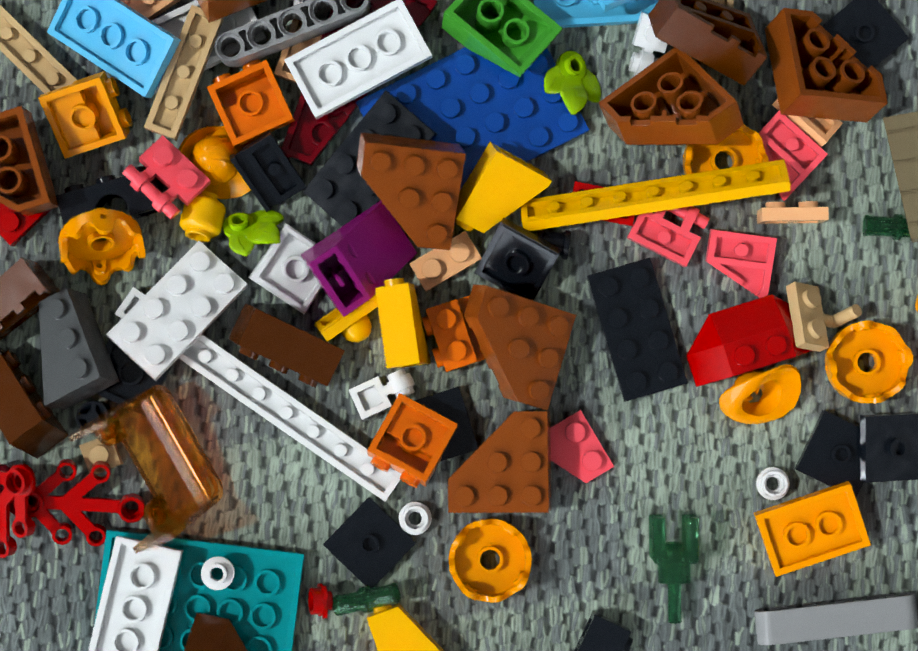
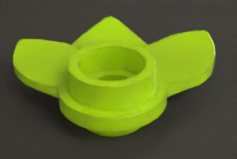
[544,51,601,115]
[223,210,284,256]

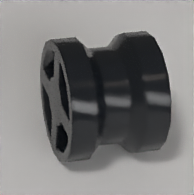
[76,401,114,434]

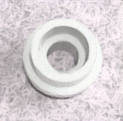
[756,467,790,500]
[399,502,432,535]
[201,556,235,590]

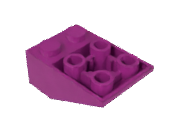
[301,200,417,317]

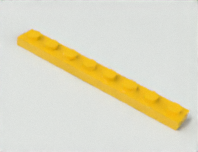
[521,159,790,231]

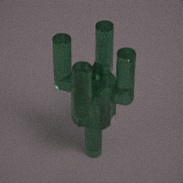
[649,514,700,624]

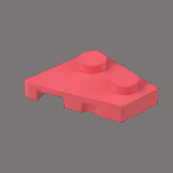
[758,110,828,201]
[705,229,777,298]
[550,410,614,483]

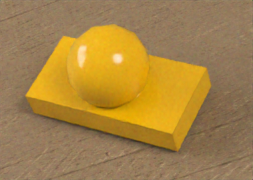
[314,294,378,343]

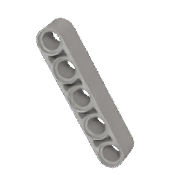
[215,0,371,68]
[754,592,918,645]

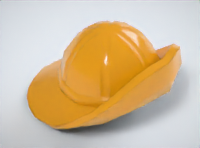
[178,126,254,200]
[719,364,802,424]

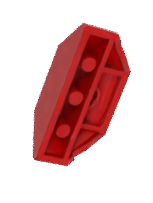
[686,294,812,387]

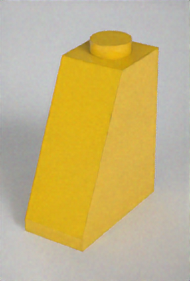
[455,142,552,233]
[375,278,431,368]
[366,600,444,651]

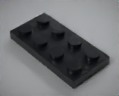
[303,91,437,226]
[587,258,688,402]

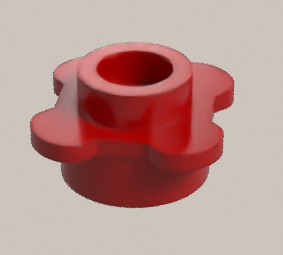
[308,583,333,619]

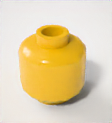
[179,191,226,242]

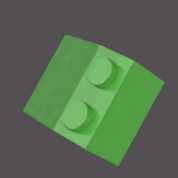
[441,0,563,77]

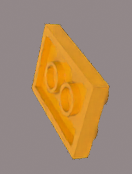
[753,481,871,577]

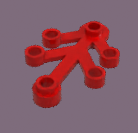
[13,459,145,546]
[0,464,36,558]

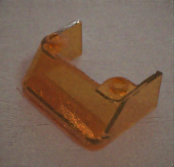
[68,385,223,553]

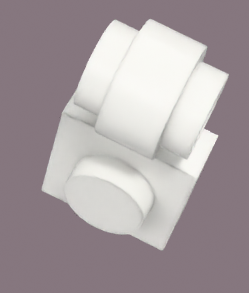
[629,11,668,76]
[349,368,415,420]

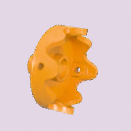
[683,125,769,202]
[58,208,146,285]
[825,320,913,403]
[449,518,532,603]

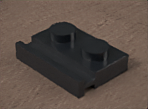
[230,131,306,212]

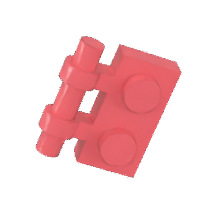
[122,135,211,220]
[627,206,710,267]

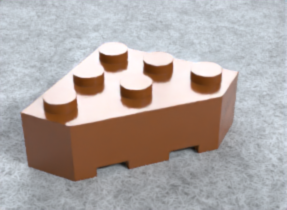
[765,8,888,123]
[599,47,744,145]
[0,106,59,216]
[356,132,466,250]
[464,284,576,411]
[448,411,551,513]

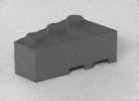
[39,287,119,410]

